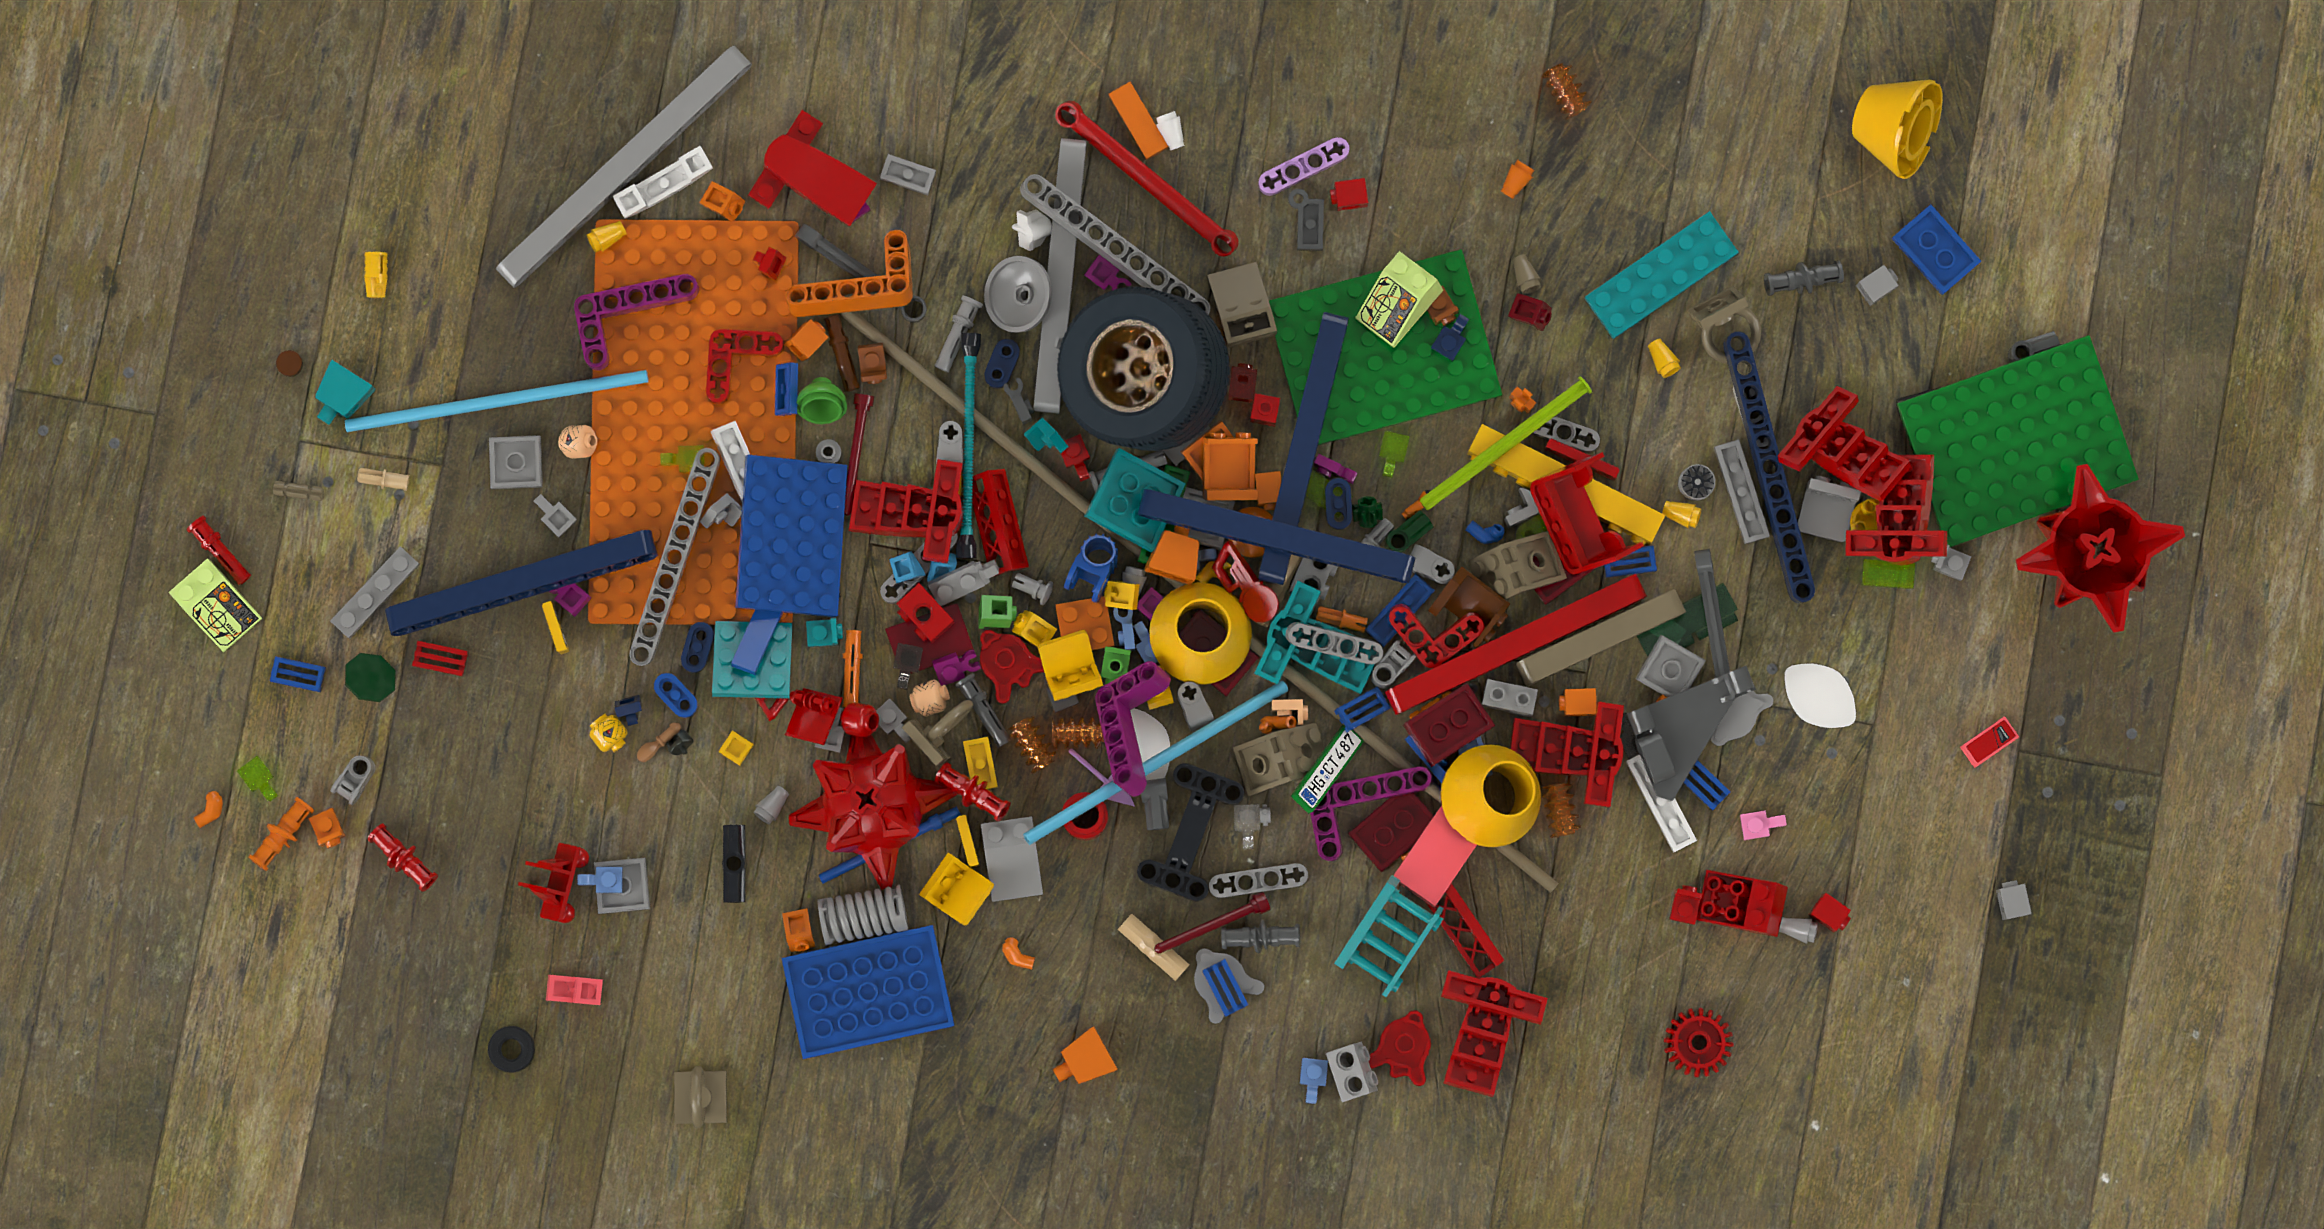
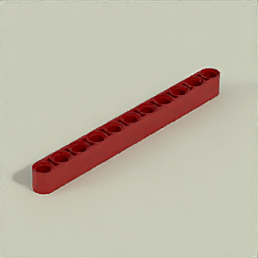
[1385,574,1647,715]

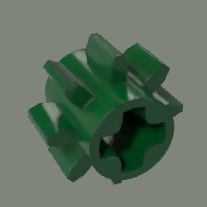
[1352,496,1383,528]

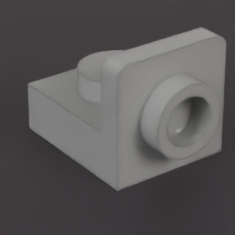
[700,493,742,529]
[1931,545,1971,581]

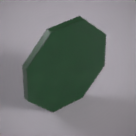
[345,653,396,702]

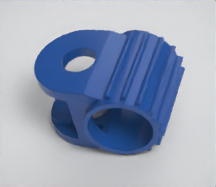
[1064,533,1118,603]

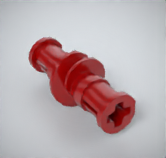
[935,762,1011,822]
[368,823,438,892]

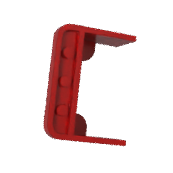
[1530,452,1644,574]

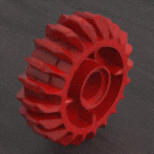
[1663,1008,1734,1077]

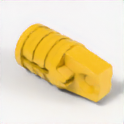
[364,252,388,298]

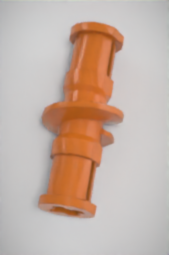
[248,797,315,871]

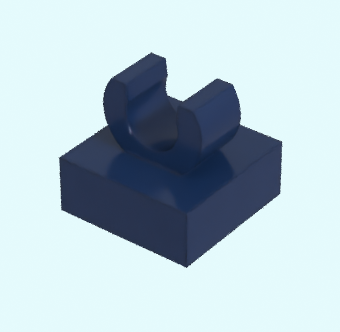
[614,695,642,726]

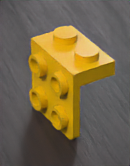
[1038,630,1103,701]
[919,852,994,926]

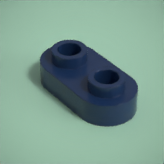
[984,339,1020,389]
[1325,478,1352,530]
[681,622,714,673]

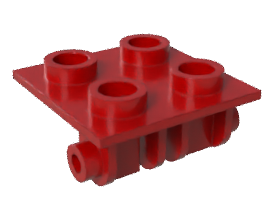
[785,688,843,745]

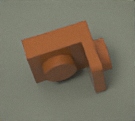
[1427,286,1459,326]
[858,343,887,384]

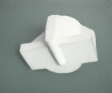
[1012,210,1052,251]

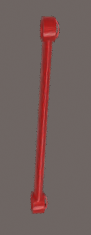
[1055,101,1239,257]

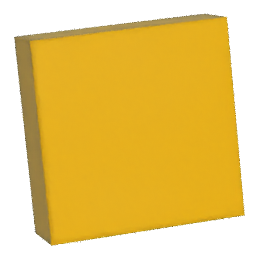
[718,730,754,766]

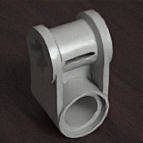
[936,421,963,468]
[1410,544,1455,584]
[1371,640,1417,689]
[1177,681,1215,733]
[331,756,375,805]

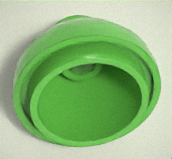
[797,377,847,424]

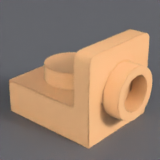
[1271,699,1308,726]

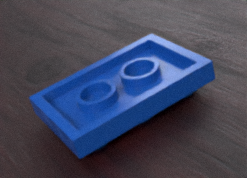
[1891,204,1981,295]

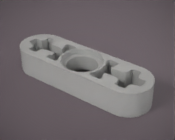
[1532,413,1600,453]

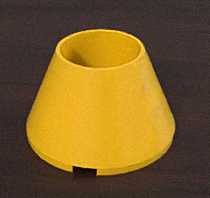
[1852,80,1943,179]
[1149,582,1252,685]
[1441,745,1541,847]

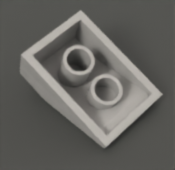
[981,817,1043,902]

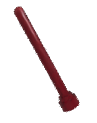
[844,394,875,516]
[1154,892,1270,954]

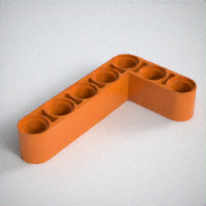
[785,230,913,317]

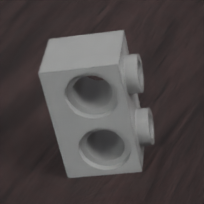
[1289,558,1338,604]
[1481,679,1538,717]
[1326,1041,1378,1102]

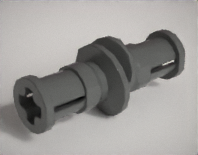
[1764,260,1844,296]
[1221,920,1301,953]

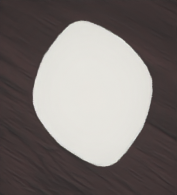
[1785,663,1856,728]
[1130,708,1170,780]

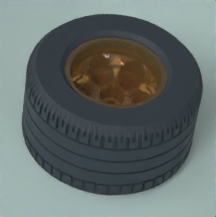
[1057,287,1230,451]

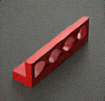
[971,469,1029,576]
[1425,883,1505,979]

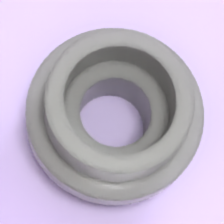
[816,439,841,464]

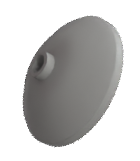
[984,256,1052,333]

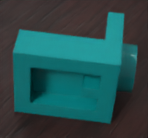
[1024,417,1069,453]
[806,618,843,648]

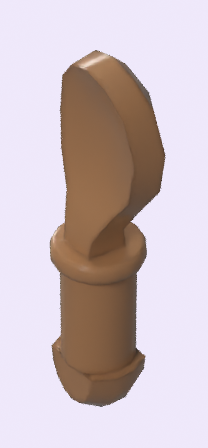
[637,723,681,762]

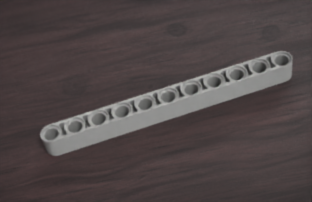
[1034,138,1087,414]

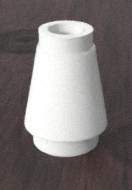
[1156,111,1185,151]

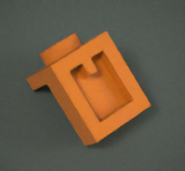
[699,181,745,222]
[308,808,346,849]
[782,908,815,952]

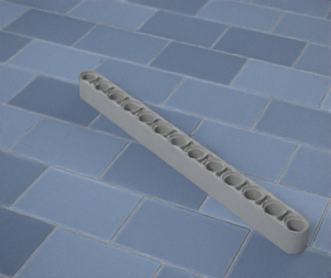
[496,46,752,288]

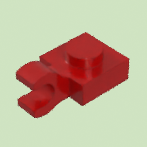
[1060,434,1090,482]

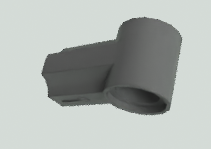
[2007,331,2060,362]
[1141,778,1169,831]

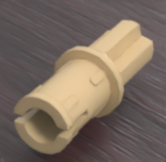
[357,468,410,491]

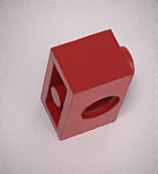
[896,583,955,643]

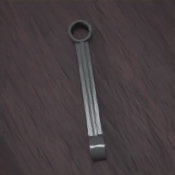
[795,223,927,323]
[1694,548,1730,678]

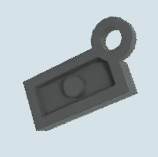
[1288,188,1324,251]

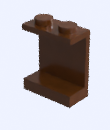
[1428,567,1510,648]

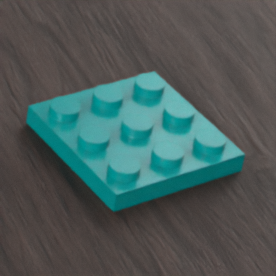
[1084,448,1185,552]
[712,621,793,699]

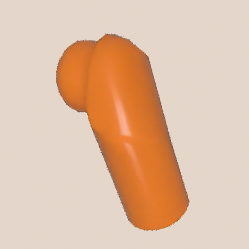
[1002,937,1035,970]

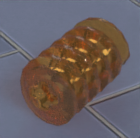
[1541,63,1592,120]
[1006,716,1057,774]
[1052,717,1104,749]
[1540,783,1581,838]

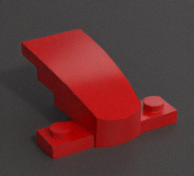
[747,110,877,227]
[1778,386,1911,502]
[1845,455,1947,566]
[849,459,963,564]
[1509,702,1624,808]
[1441,970,1548,1097]

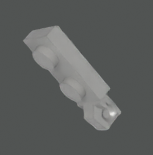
[928,560,999,606]

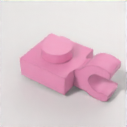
[1740,811,1787,840]

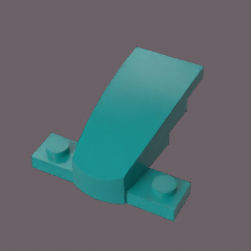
[1254,580,1383,694]

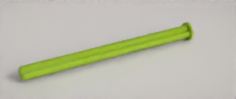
[1420,376,1592,510]

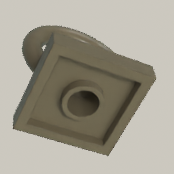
[1688,286,1761,364]
[902,700,973,766]
[674,1066,727,1128]

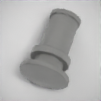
[1012,572,1053,605]

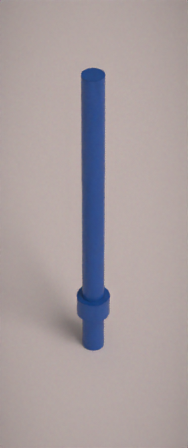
[819,806,961,884]

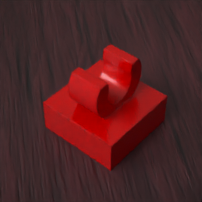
[753,247,786,280]

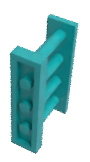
[1334,875,1444,997]

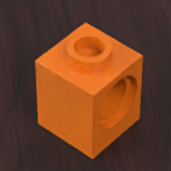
[784,319,828,362]
[1255,471,1281,511]
[1559,688,1597,717]

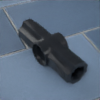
[722,825,747,903]

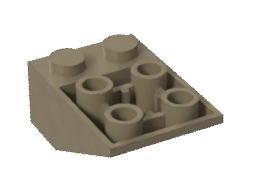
[1207,262,1277,348]

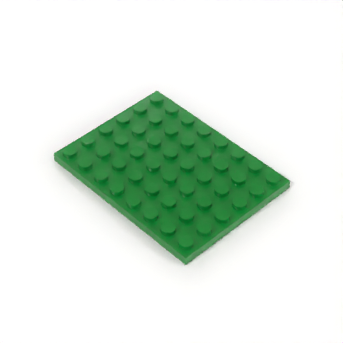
[1269,249,1502,446]
[1896,335,2139,547]

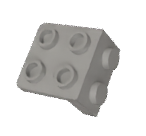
[1798,476,1861,542]

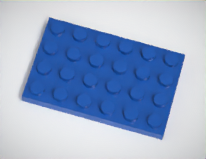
[735,455,847,617]
[782,925,955,1059]

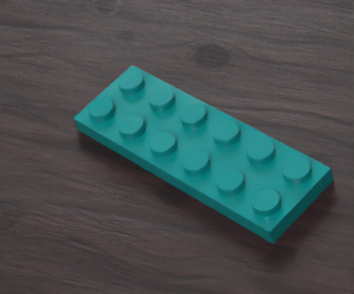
[1584,211,1739,339]

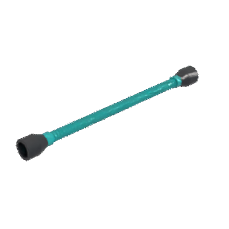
[956,333,981,559]

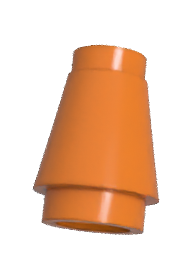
[1501,160,1535,199]

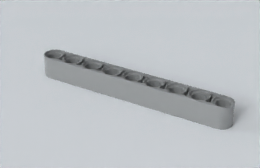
[1020,174,1210,314]
[629,448,720,666]

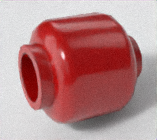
[840,702,879,737]

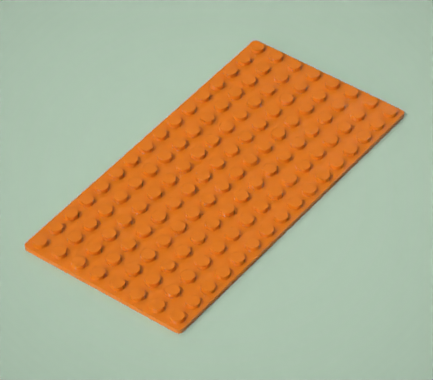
[588,219,799,625]

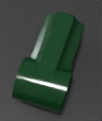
[1385,510,1434,553]

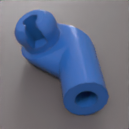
[1465,521,1504,544]

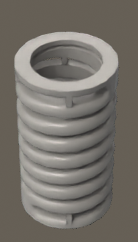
[817,885,908,945]

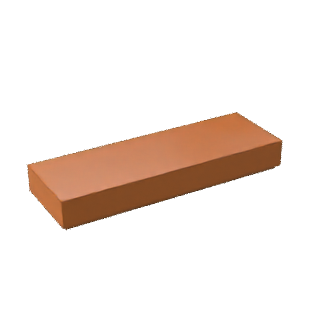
[1108,82,1168,160]

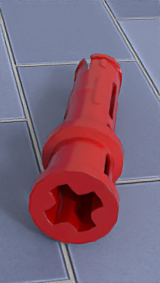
[186,515,252,586]

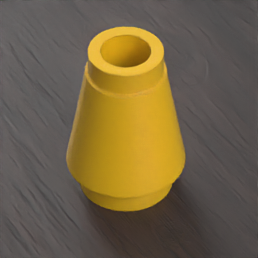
[587,221,627,253]
[1648,339,1681,378]
[1662,501,1702,529]

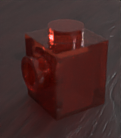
[1228,363,1258,403]

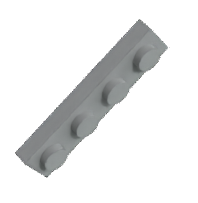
[1714,439,1770,545]
[330,546,420,639]

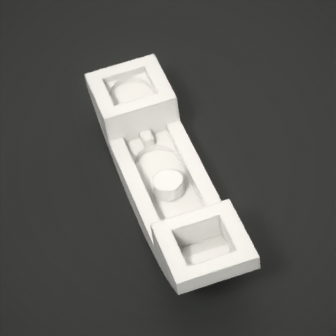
[612,146,713,219]

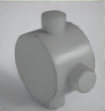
[1260,804,1271,826]

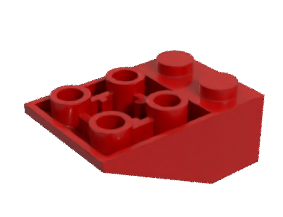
[1696,870,1788,937]

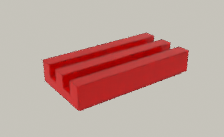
[412,641,468,677]

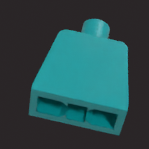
[315,360,376,425]

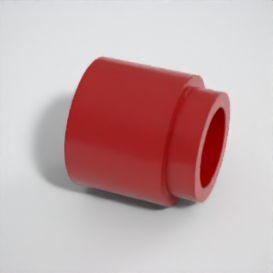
[1062,792,1108,841]

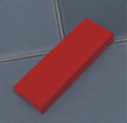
[1544,438,1620,481]

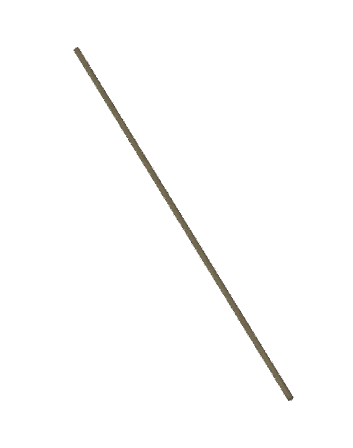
[820,296,1559,893]

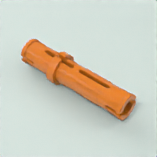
[842,630,863,707]

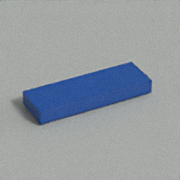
[1365,574,1435,647]
[731,610,783,675]

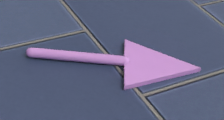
[1069,749,1135,807]

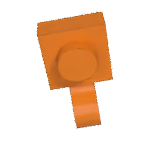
[1509,386,1536,414]

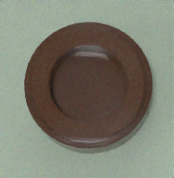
[276,350,303,377]

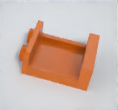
[1203,432,1258,500]

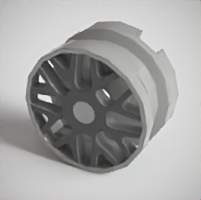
[1678,464,1715,501]

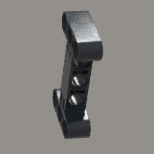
[1137,763,1244,902]

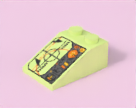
[1355,251,1443,348]
[169,558,263,652]

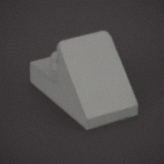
[1504,488,1540,529]

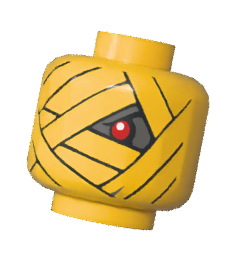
[589,714,628,753]

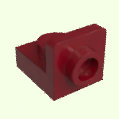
[1508,293,1552,331]

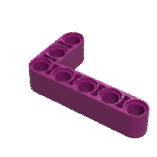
[574,274,699,371]
[1095,661,1170,796]
[1310,767,1433,861]

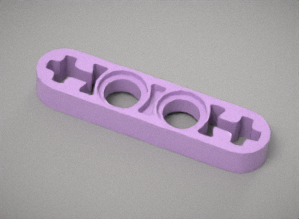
[1258,137,1349,196]

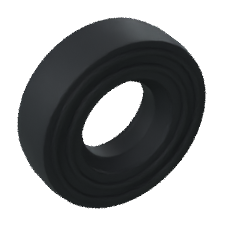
[488,1026,535,1073]

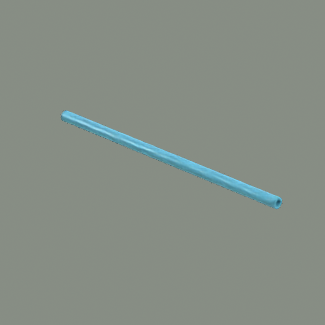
[345,370,649,432]
[1023,680,1289,845]

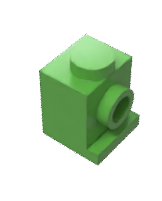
[978,595,1017,629]
[1101,646,1131,684]

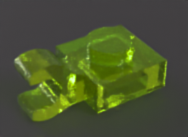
[1379,431,1410,478]
[660,445,705,473]
[237,756,278,802]

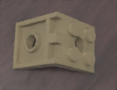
[1469,531,1567,600]
[1233,723,1324,796]

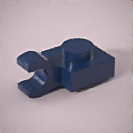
[1431,314,1469,362]

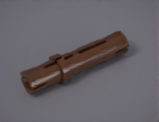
[824,314,860,392]

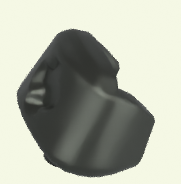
[667,730,694,756]

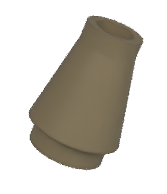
[1512,254,1541,294]

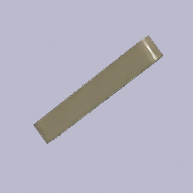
[1516,589,1686,687]

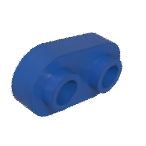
[654,673,698,718]

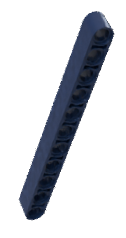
[1258,312,1349,585]
[1723,332,1815,603]
[1138,489,1416,583]
[385,530,658,636]

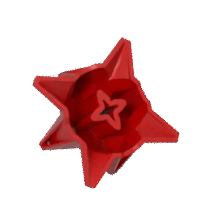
[2015,464,2185,633]
[788,734,957,890]

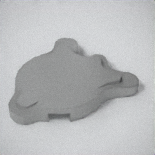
[1710,676,1773,746]
[1194,949,1264,1024]

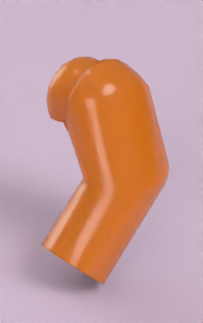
[1259,716,1297,734]
[194,791,223,828]

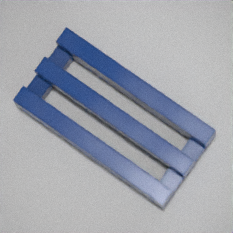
[775,362,798,416]
[1604,545,1657,578]
[270,656,326,693]
[1334,686,1391,733]
[1684,760,1730,811]
[1202,959,1248,1017]

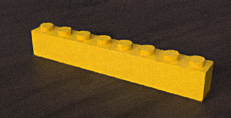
[1467,424,1665,545]

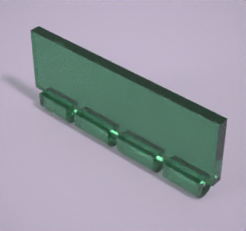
[1636,582,1738,656]

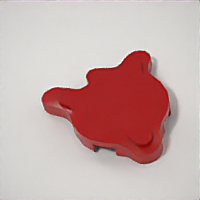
[980,630,1044,704]
[1368,1010,1431,1086]

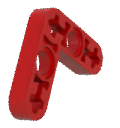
[706,329,784,404]
[1389,604,1484,668]

